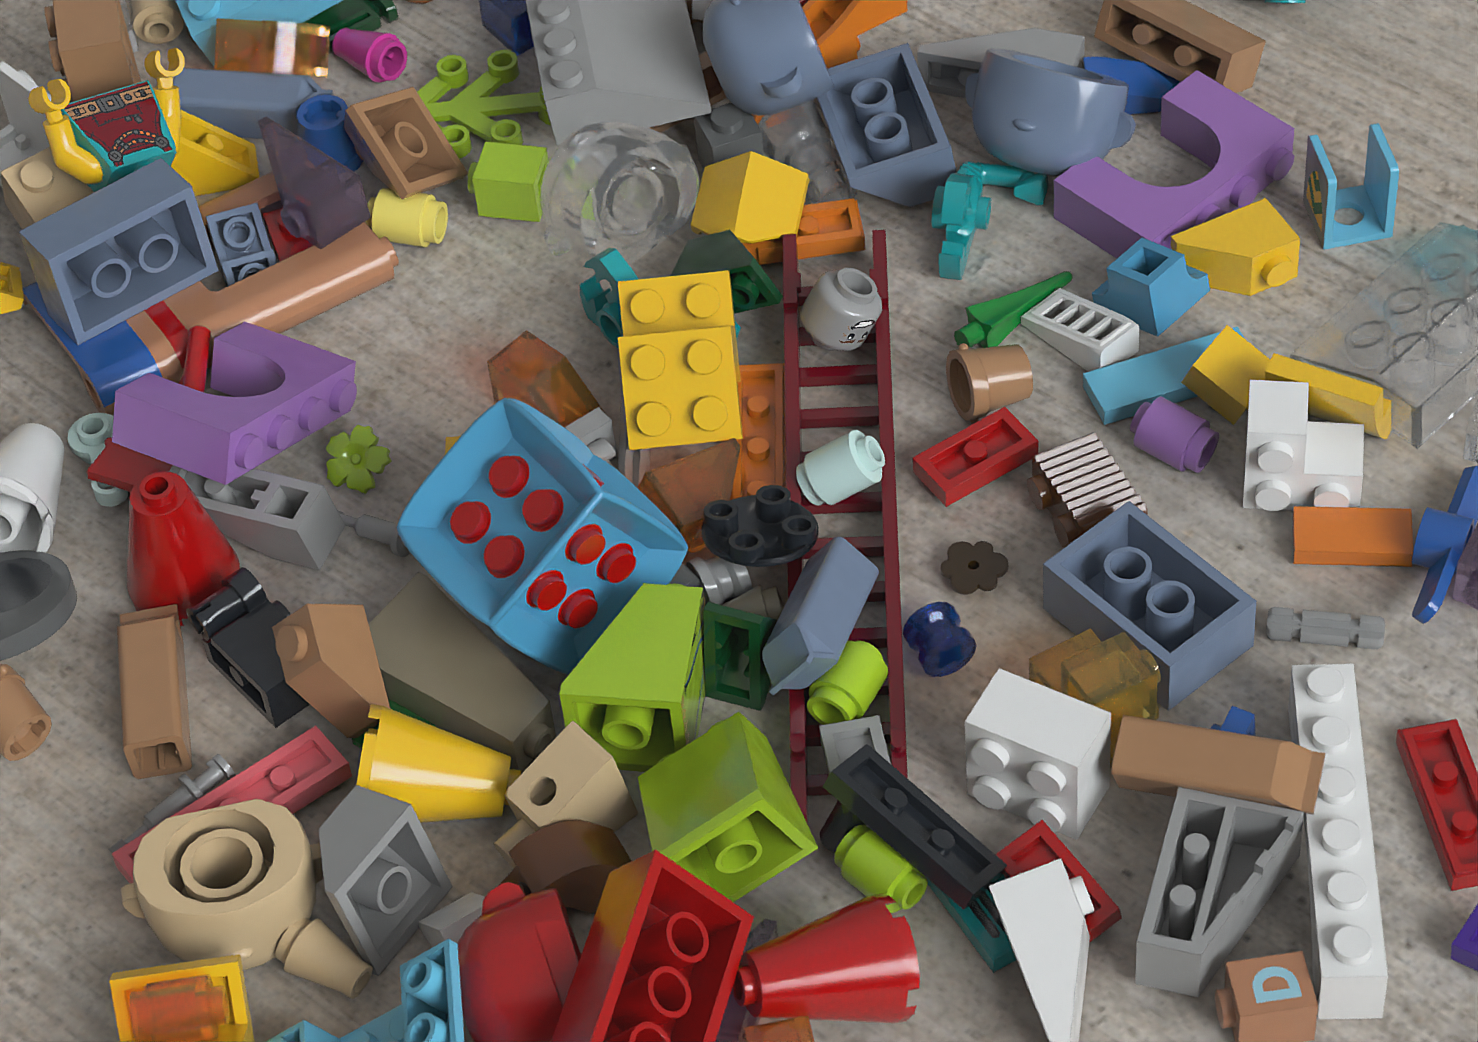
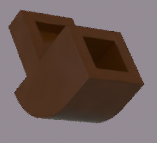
[499,820,632,914]

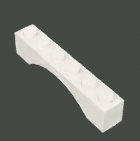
[1288,664,1388,1019]

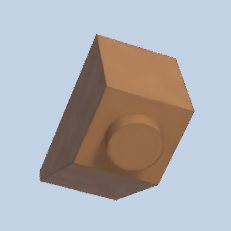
[272,604,391,738]

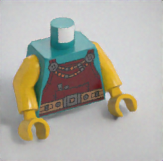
[28,48,185,192]

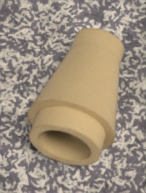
[275,918,373,999]

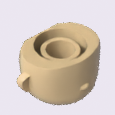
[121,799,324,970]

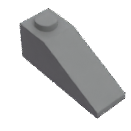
[917,28,1085,98]
[169,465,346,571]

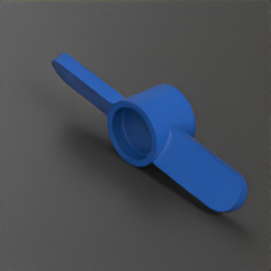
[1412,466,1478,624]

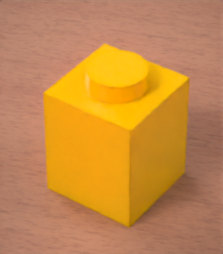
[1181,325,1270,425]

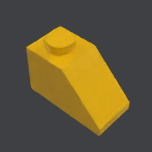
[171,110,260,197]
[1171,198,1300,296]

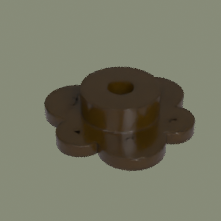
[940,541,1009,595]

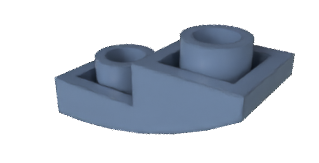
[206,203,277,287]

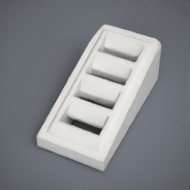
[1021,288,1139,372]

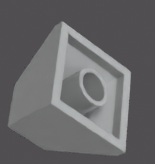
[318,785,453,976]

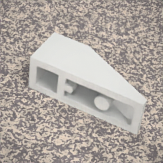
[989,859,1094,1042]

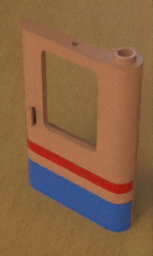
[23,158,399,415]

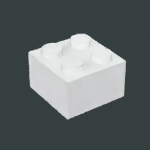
[965,668,1111,840]

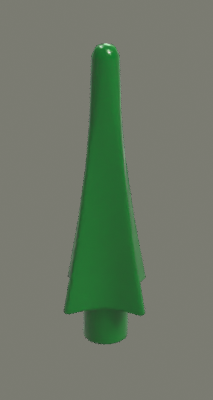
[954,271,1073,348]

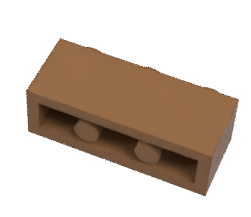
[1094,0,1266,94]

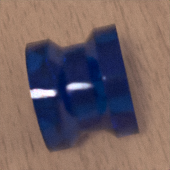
[902,602,977,677]

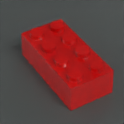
[551,849,754,1042]

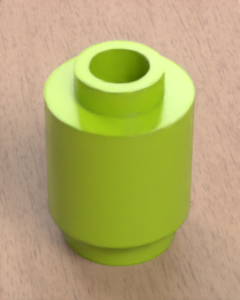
[807,641,888,725]
[834,825,928,913]

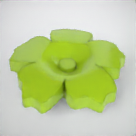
[326,425,392,494]

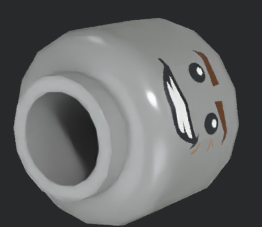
[801,268,882,351]

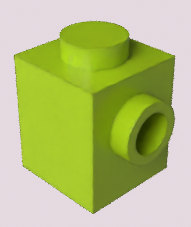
[467,141,552,222]

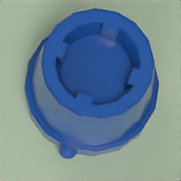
[294,94,363,181]

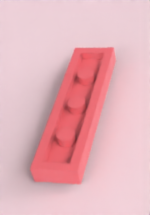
[111,726,352,883]

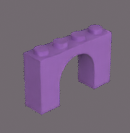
[1054,70,1294,259]
[112,322,357,485]

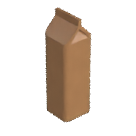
[117,604,192,779]
[1112,715,1326,815]

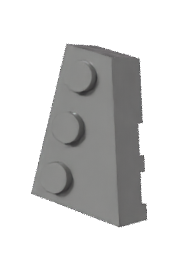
[1135,787,1304,997]

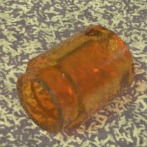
[130,974,229,1042]

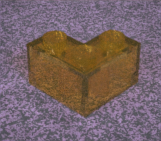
[1029,628,1161,769]

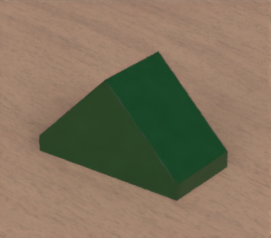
[703,602,778,711]

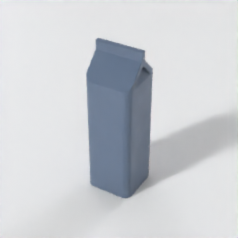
[173,68,334,141]
[762,537,879,695]

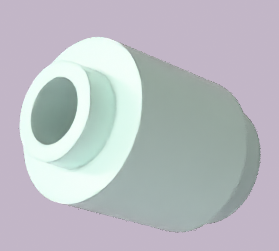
[796,430,885,506]

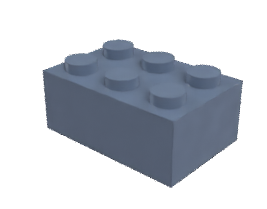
[19,158,219,345]
[1043,501,1257,711]

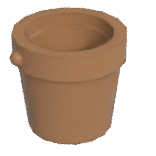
[946,343,1033,424]
[0,664,52,761]

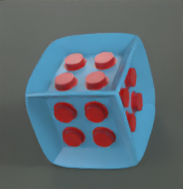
[396,398,688,675]

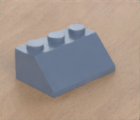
[817,43,957,207]

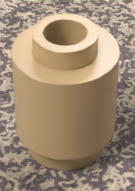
[131,0,184,44]

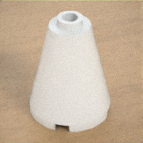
[0,423,64,553]

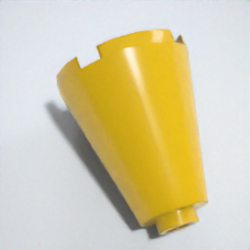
[356,704,521,823]

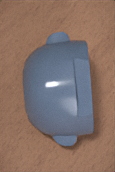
[703,0,834,116]
[965,48,1136,176]

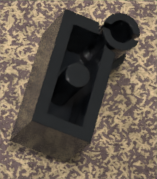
[186,567,310,728]

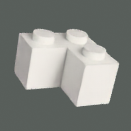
[1243,380,1364,511]

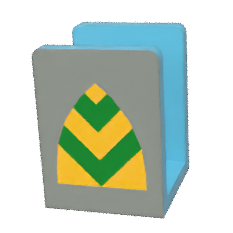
[1303,123,1399,250]

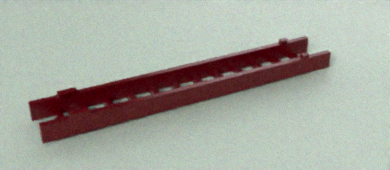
[783,229,908,827]

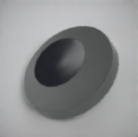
[0,550,77,661]

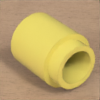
[365,188,448,247]

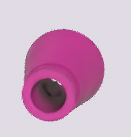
[333,28,407,82]

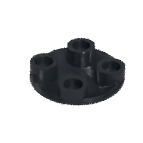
[702,485,819,567]

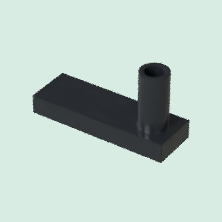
[819,744,1008,910]

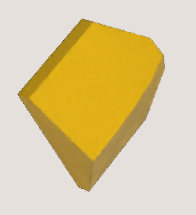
[690,151,810,244]

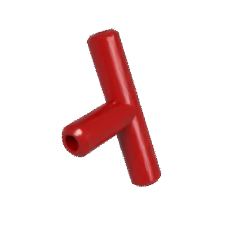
[178,325,211,392]

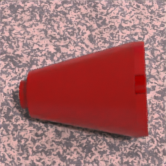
[126,471,240,626]
[732,894,920,1023]

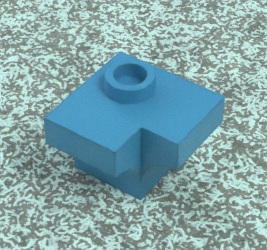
[1092,238,1210,337]

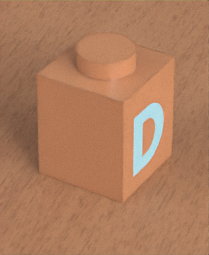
[1215,951,1318,1042]

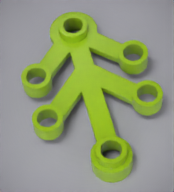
[417,50,551,159]

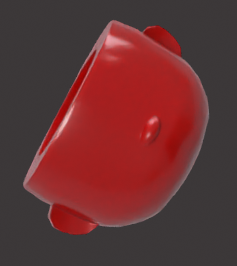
[457,882,581,1042]

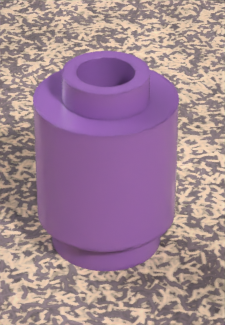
[1130,396,1219,473]

